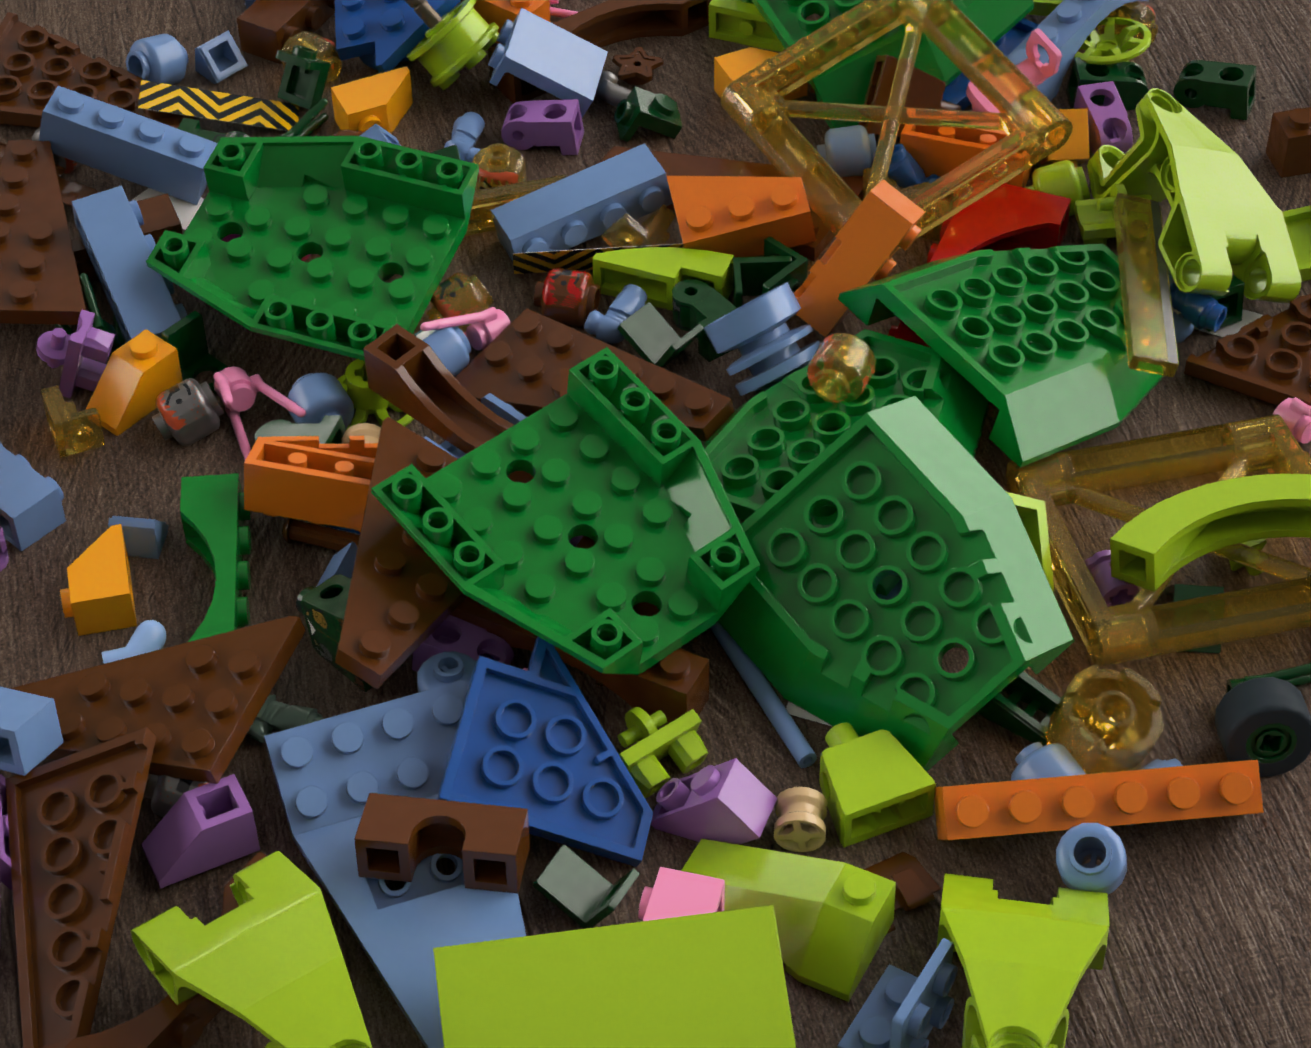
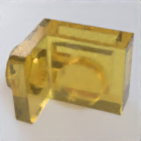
[40,385,105,458]

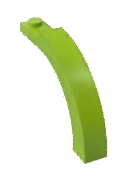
[1110,474,1311,592]

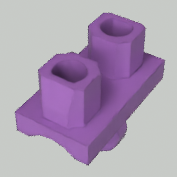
[36,309,115,399]

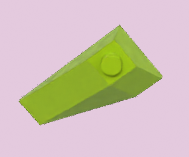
[681,838,896,1002]

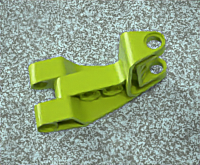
[1087,88,1301,303]
[131,851,372,1048]
[936,873,1110,1048]

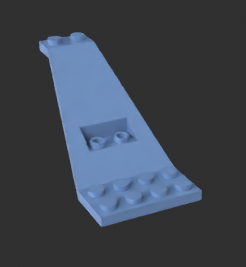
[264,680,526,1048]

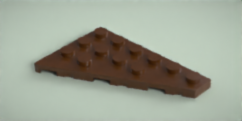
[0,12,200,128]
[1184,294,1311,406]
[335,417,468,689]
[9,616,306,784]

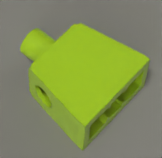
[819,723,936,848]

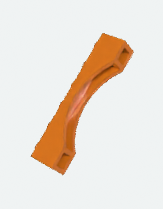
[934,760,1264,840]

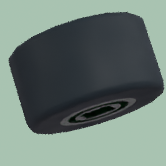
[1214,677,1311,777]

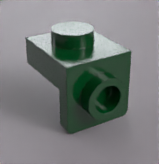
[275,45,331,110]
[614,86,683,142]

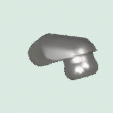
[595,71,631,107]

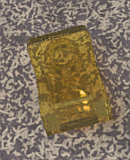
[601,204,676,247]

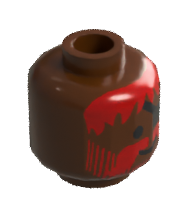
[534,268,601,328]

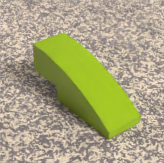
[592,247,734,311]

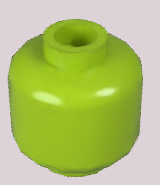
[1025,160,1091,216]

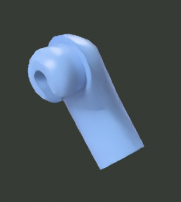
[101,620,166,664]

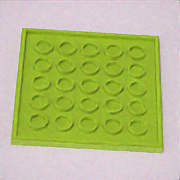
[433,905,796,1048]

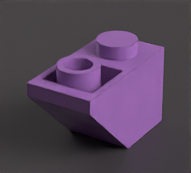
[651,758,778,845]
[141,774,260,889]

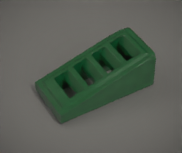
[977,671,1088,747]

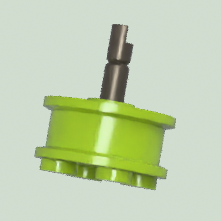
[405,0,499,90]

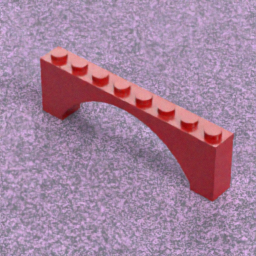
[885,176,1071,396]

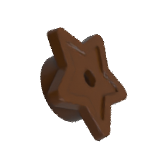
[612,47,664,85]

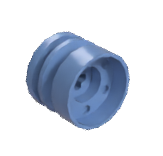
[704,282,821,396]

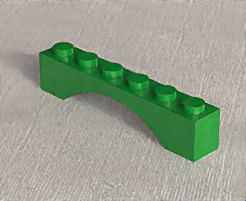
[180,473,252,642]

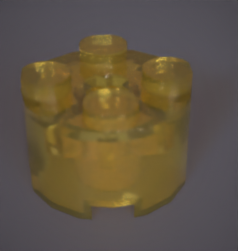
[1046,665,1165,774]

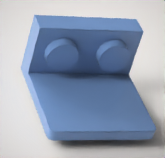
[837,938,958,1048]

